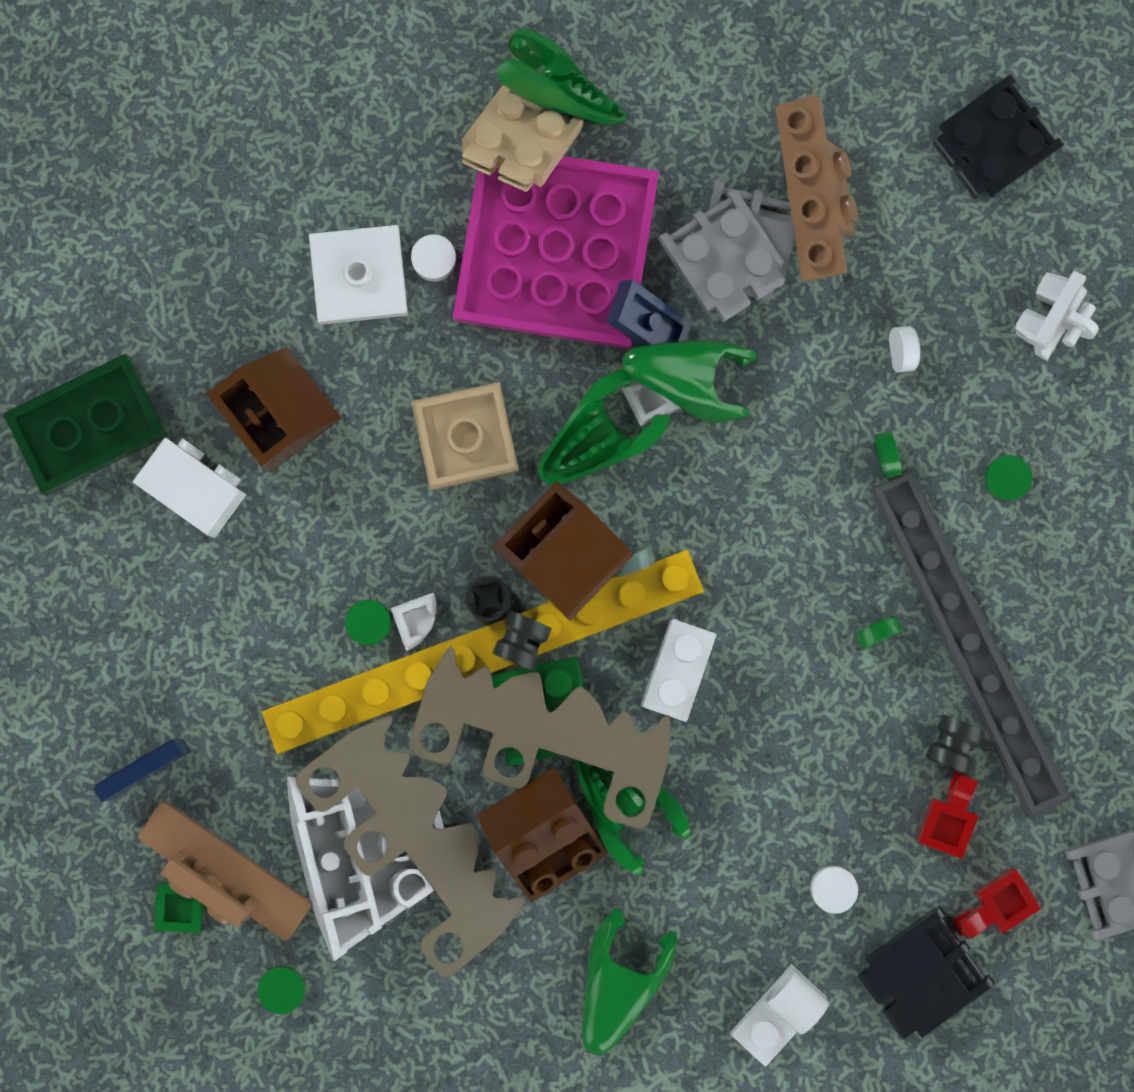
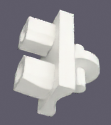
[1015,271,1099,361]

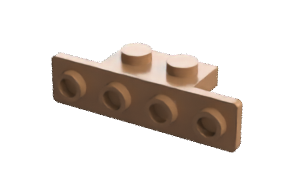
[776,95,858,282]
[138,801,312,941]

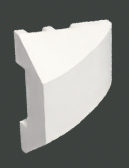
[287,777,444,961]

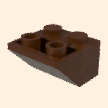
[206,347,342,473]
[492,481,634,621]
[476,767,608,902]

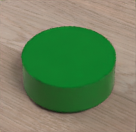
[873,431,902,479]
[984,455,1032,501]
[345,600,392,645]
[855,616,904,651]
[258,965,306,1015]

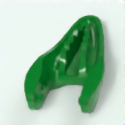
[497,29,627,125]
[623,339,756,423]
[538,369,672,485]
[573,759,691,876]
[582,908,677,1055]

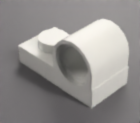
[730,964,829,1067]

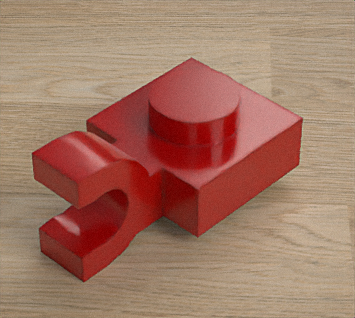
[916,771,979,859]
[951,868,1041,939]

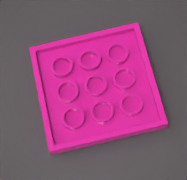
[453,156,659,350]

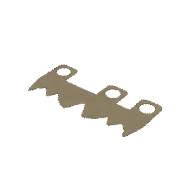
[409,645,671,829]
[296,716,525,978]

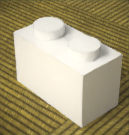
[133,438,246,538]
[640,619,717,722]

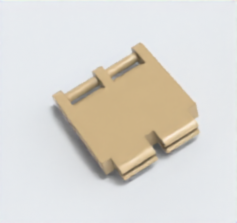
[462,85,583,192]

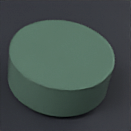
[614,544,656,577]

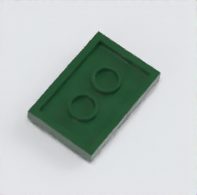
[3,353,169,496]

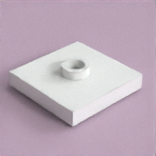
[309,225,408,325]

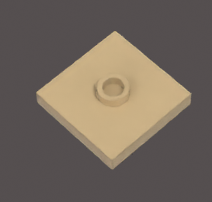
[411,382,519,491]

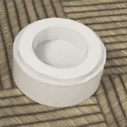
[411,234,457,282]
[889,326,920,373]
[810,866,858,914]

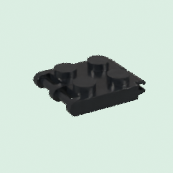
[932,74,1064,199]
[857,906,995,1039]

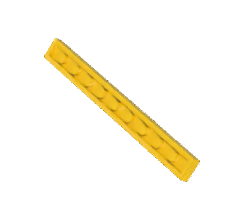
[261,550,704,754]

